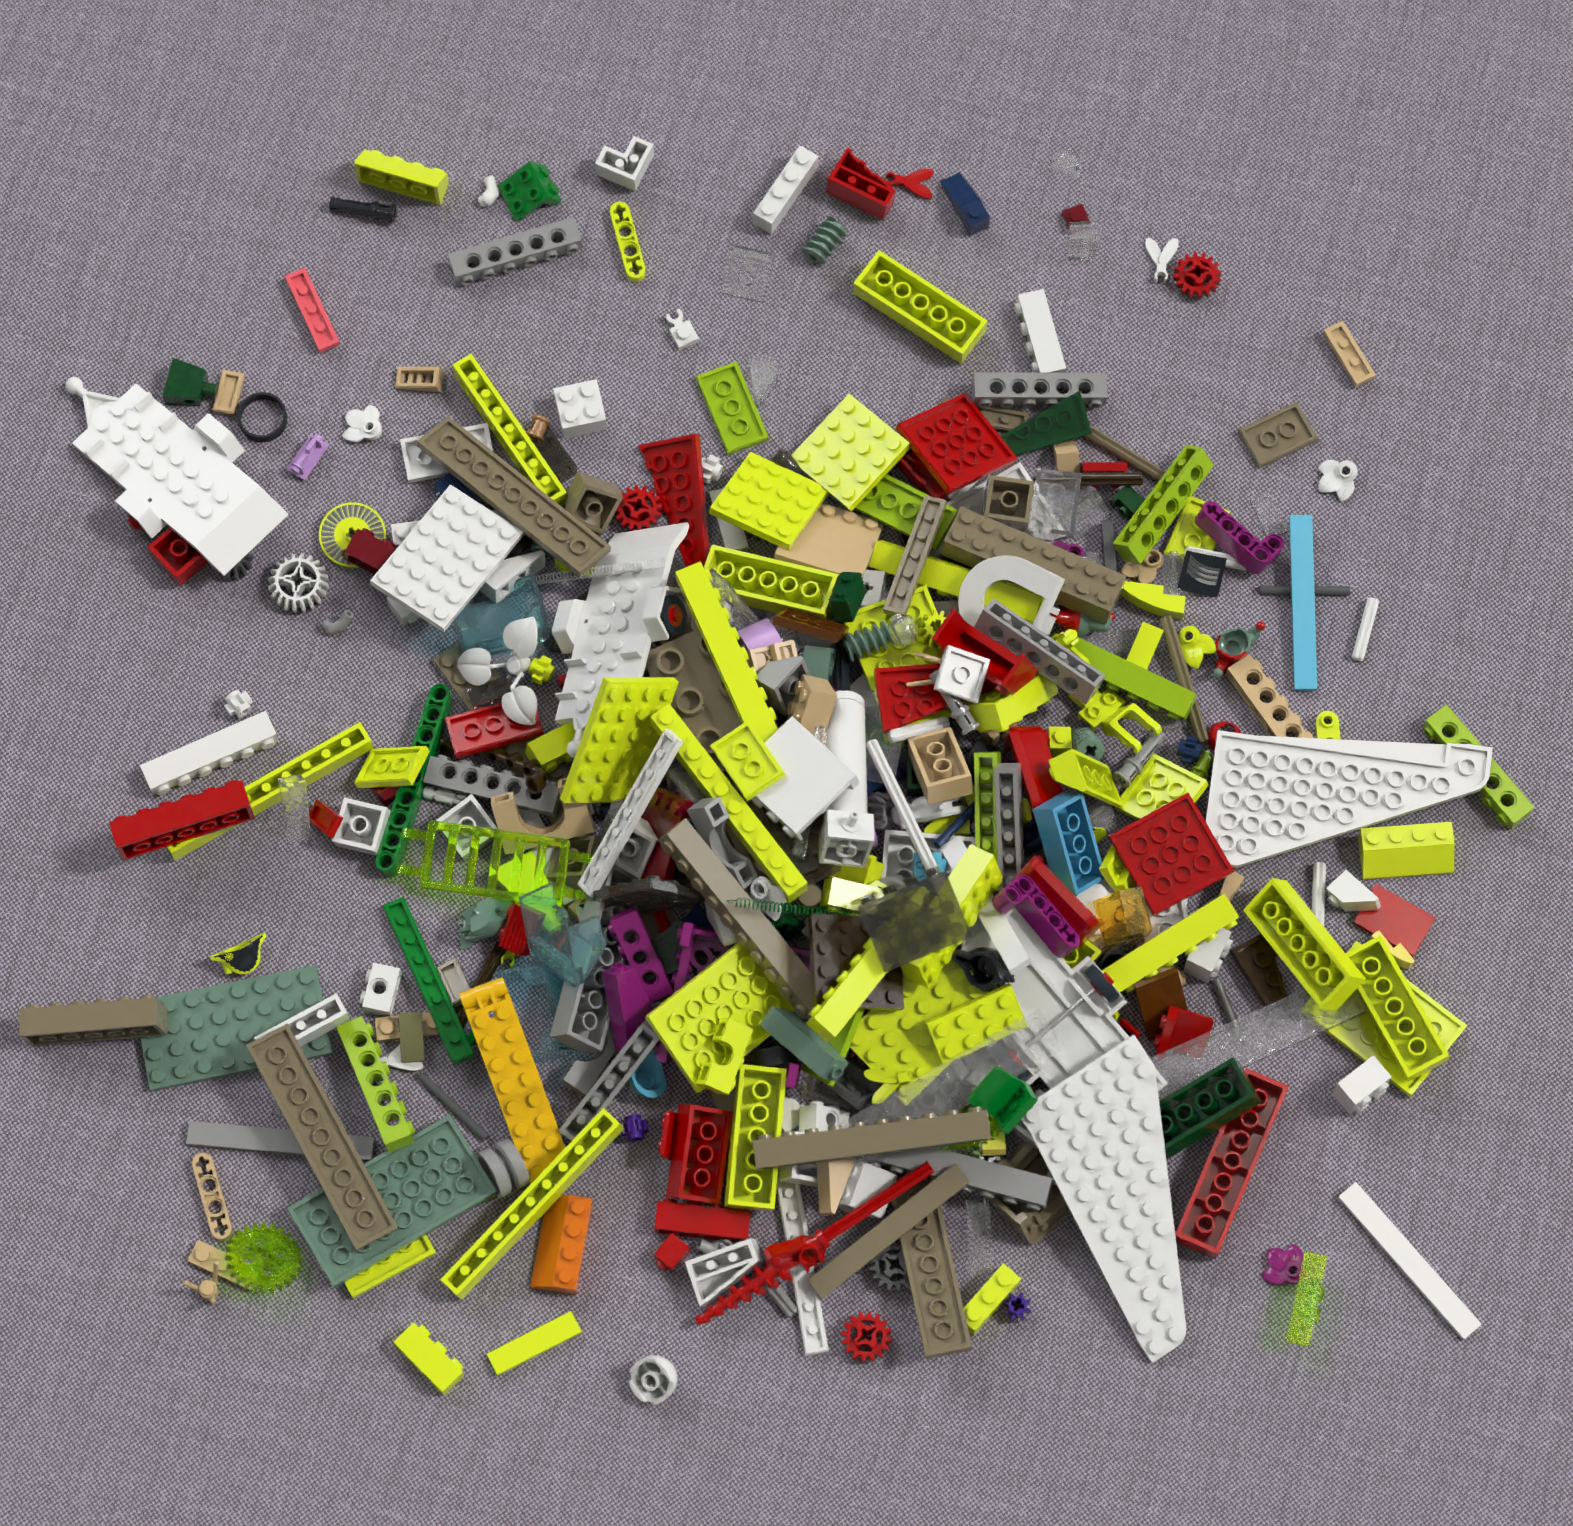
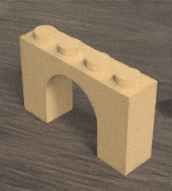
[491,778,594,855]

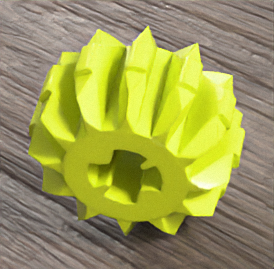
[917,610,946,649]

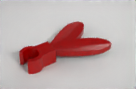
[885,168,934,199]

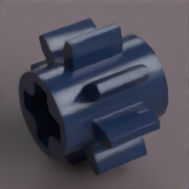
[1176,735,1202,764]

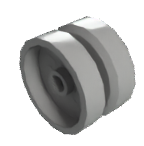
[477,1138,530,1199]

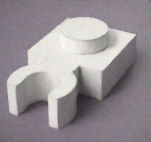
[666,309,699,350]

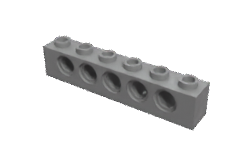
[448,217,582,286]
[972,372,1108,408]
[974,599,1106,705]
[423,755,561,818]
[994,763,1025,892]
[559,1020,660,1141]

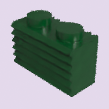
[828,572,866,622]

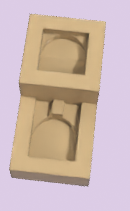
[746,640,798,672]

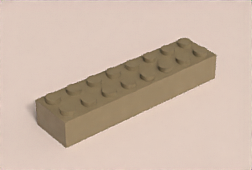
[941,506,1127,624]

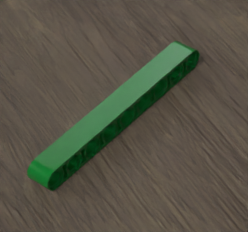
[375,684,453,877]

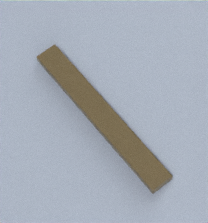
[808,1163,970,1299]

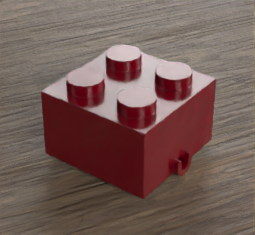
[341,528,396,575]

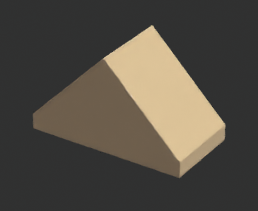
[1052,439,1080,473]

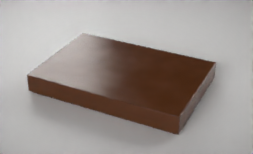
[772,608,849,643]
[1133,967,1188,1041]

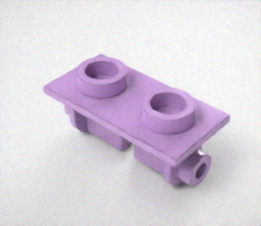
[286,433,329,481]

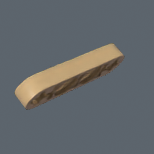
[192,1153,233,1241]

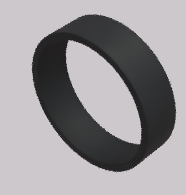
[237,392,287,442]

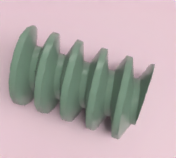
[801,216,848,264]
[843,621,894,662]
[1071,727,1104,761]

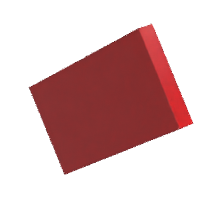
[445,702,544,759]

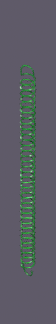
[727,897,887,917]

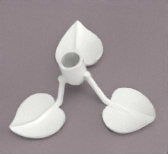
[457,617,538,725]

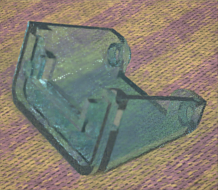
[453,574,550,656]

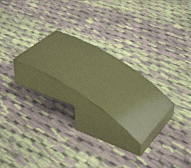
[399,1012,425,1063]

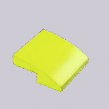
[1099,845,1137,903]

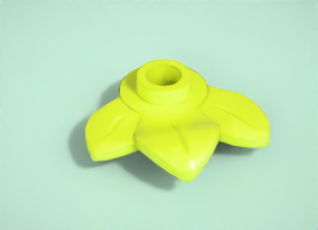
[1178,626,1216,669]

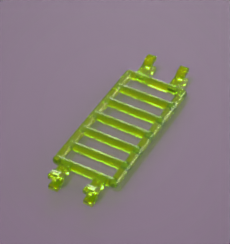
[396,820,594,907]

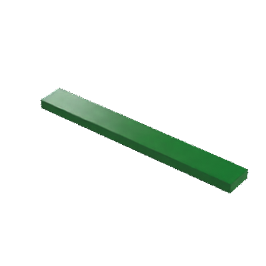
[383,897,475,1066]

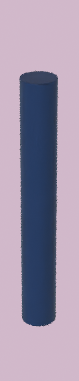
[933,800,975,849]

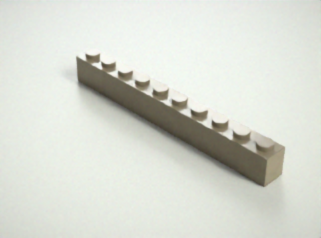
[658,818,814,1021]
[753,1107,991,1171]

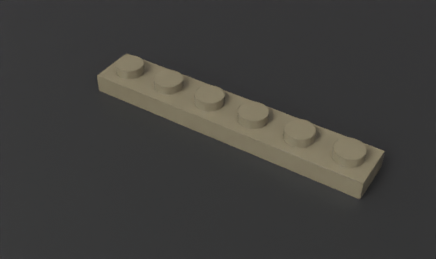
[883,495,947,618]

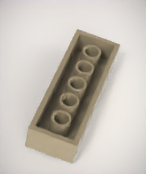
[19,995,168,1046]

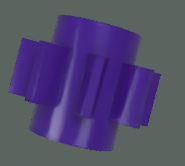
[620,1114,649,1142]
[1003,1292,1031,1322]

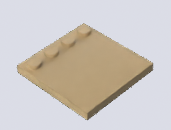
[774,503,884,577]

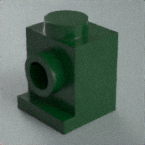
[1111,486,1144,519]

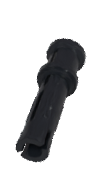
[329,197,397,223]

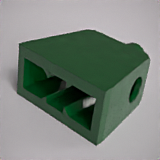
[163,358,218,406]

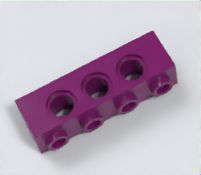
[608,906,674,1003]

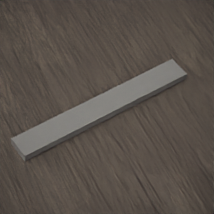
[186,1121,375,1161]

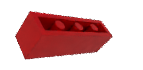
[654,1198,751,1242]

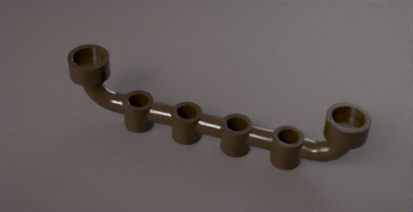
[439,739,547,794]

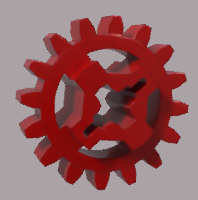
[1173,252,1221,300]
[614,485,662,531]
[841,1311,892,1363]

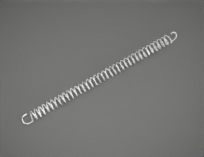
[527,557,668,585]

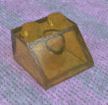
[1093,886,1152,946]

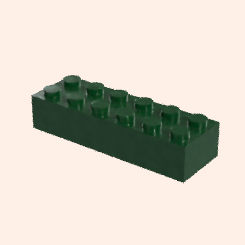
[1159,1057,1262,1160]

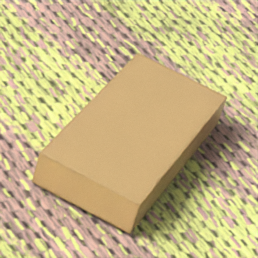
[212,370,245,417]

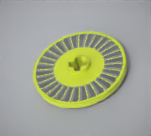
[319,502,386,568]

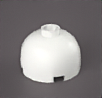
[629,1355,678,1404]

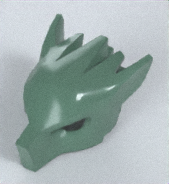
[458,896,513,950]

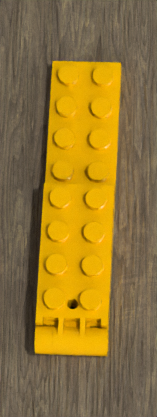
[458,977,565,1186]

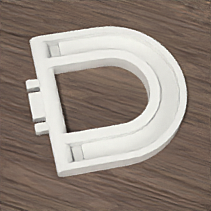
[958,555,1065,635]

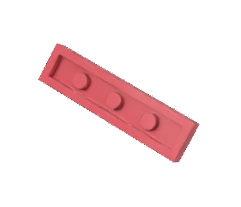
[285,268,340,353]

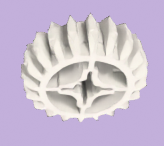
[268,553,329,613]

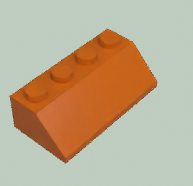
[530,1195,593,1295]

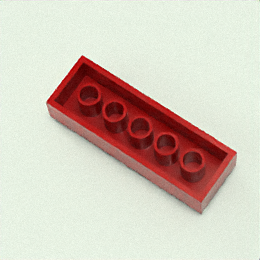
[109,780,255,861]

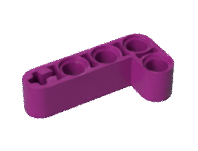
[1195,501,1285,574]
[992,874,1080,958]

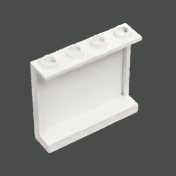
[735,716,860,841]

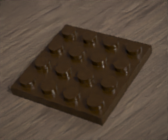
[808,914,904,1011]

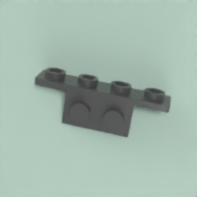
[825,1055,898,1113]

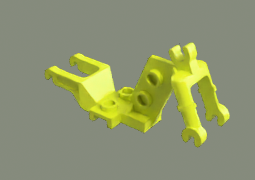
[1051,629,1162,754]

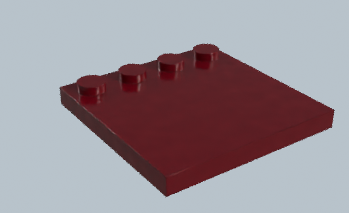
[623,785,693,891]

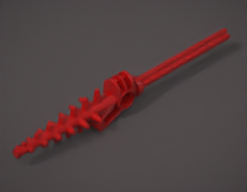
[695,1161,934,1326]

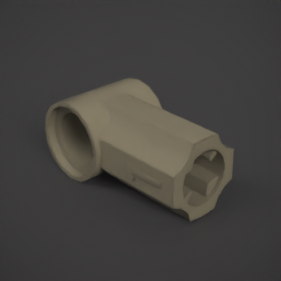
[998,1141,1040,1171]

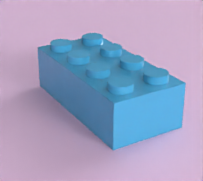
[1033,792,1105,895]

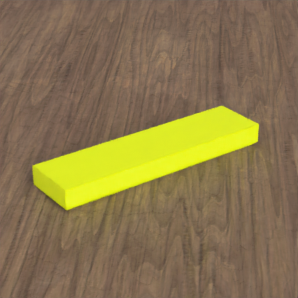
[487,1311,582,1376]

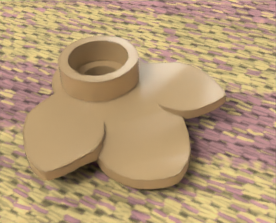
[1121,549,1164,584]

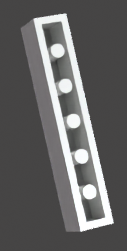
[140,711,279,796]

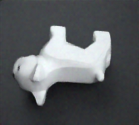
[891,796,964,829]

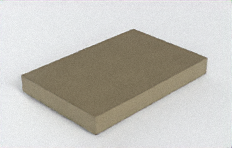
[1238,402,1318,469]

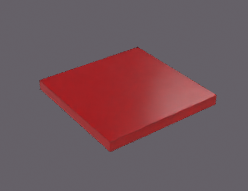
[895,393,1017,495]
[1108,792,1234,916]

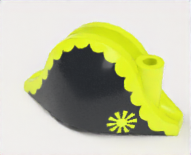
[209,932,266,975]

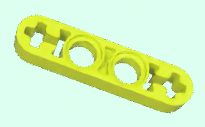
[610,202,646,282]

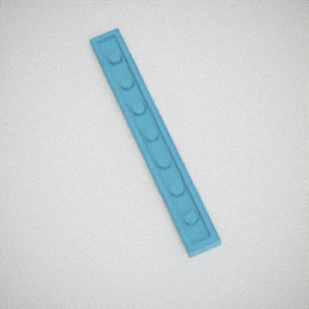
[1289,515,1317,691]

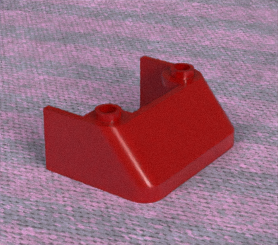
[932,609,1038,696]
[1004,726,1063,820]
[1011,855,1105,948]

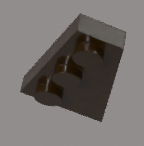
[1230,934,1287,1010]

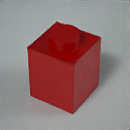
[654,1233,690,1273]

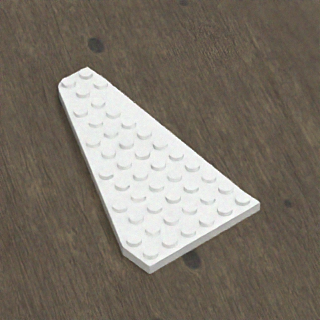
[1205,730,1493,868]
[1021,1035,1186,1363]

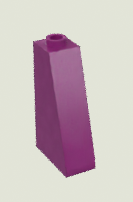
[602,963,654,1050]

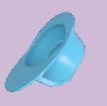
[629,1049,667,1098]

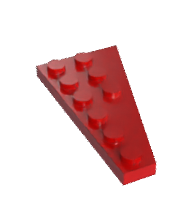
[638,434,709,567]
[873,663,996,734]

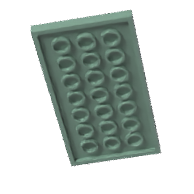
[140,965,333,1092]
[287,1114,497,1288]

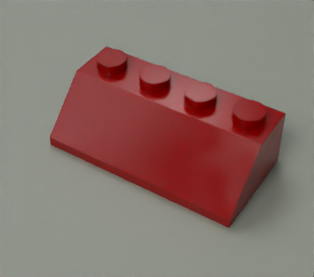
[666,1104,732,1204]

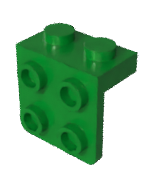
[499,161,562,221]
[968,1066,1038,1134]

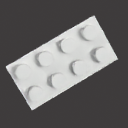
[400,423,493,483]

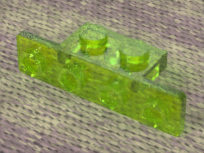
[1286,1251,1328,1347]

